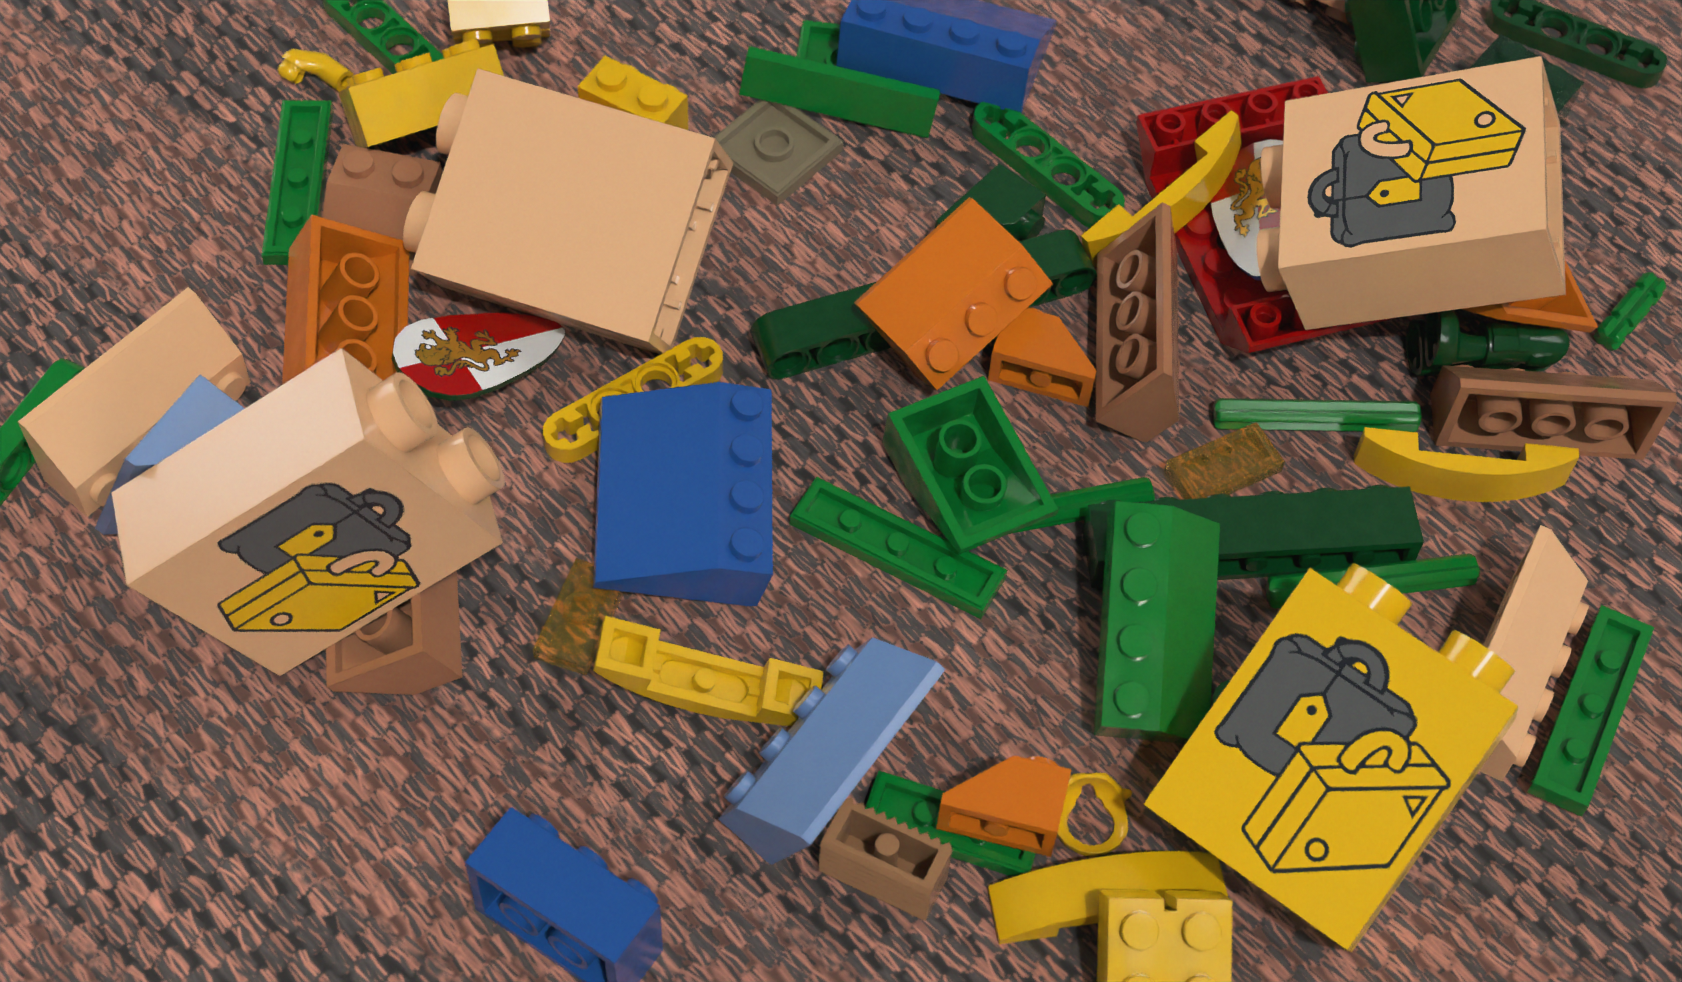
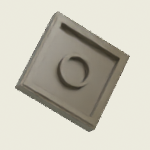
[713,100,844,206]

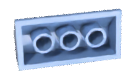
[95,374,245,535]
[718,637,946,865]

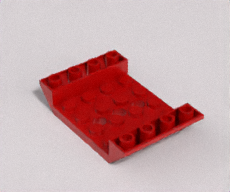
[1136,76,1399,353]

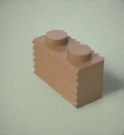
[818,797,952,921]

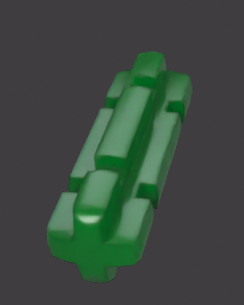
[1594,272,1667,351]

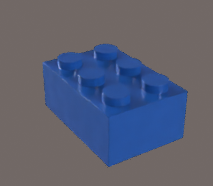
[465,807,663,982]

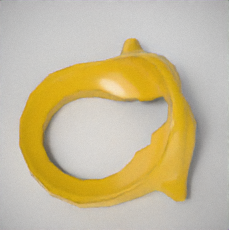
[1057,772,1133,857]

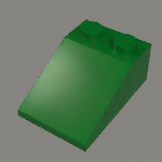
[882,376,1059,554]

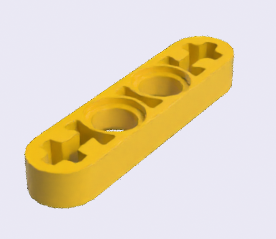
[543,337,723,463]

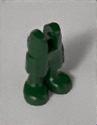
[1405,310,1570,376]

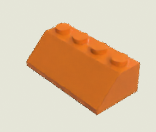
[282,215,409,385]

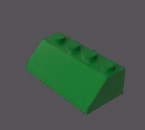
[1094,501,1220,744]

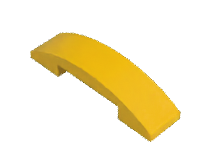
[1081,110,1241,267]
[1354,427,1579,502]
[593,615,824,726]
[987,851,1228,944]

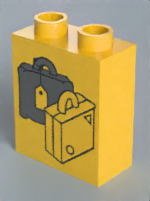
[1144,563,1519,952]

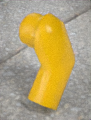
[278,49,353,92]

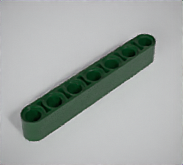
[750,229,1097,380]

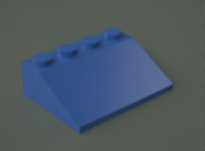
[836,0,1057,113]
[593,382,773,606]

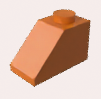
[988,307,1097,407]
[936,755,1072,857]

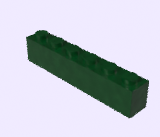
[1082,484,1424,588]

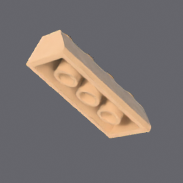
[18,287,251,517]
[1480,525,1589,781]

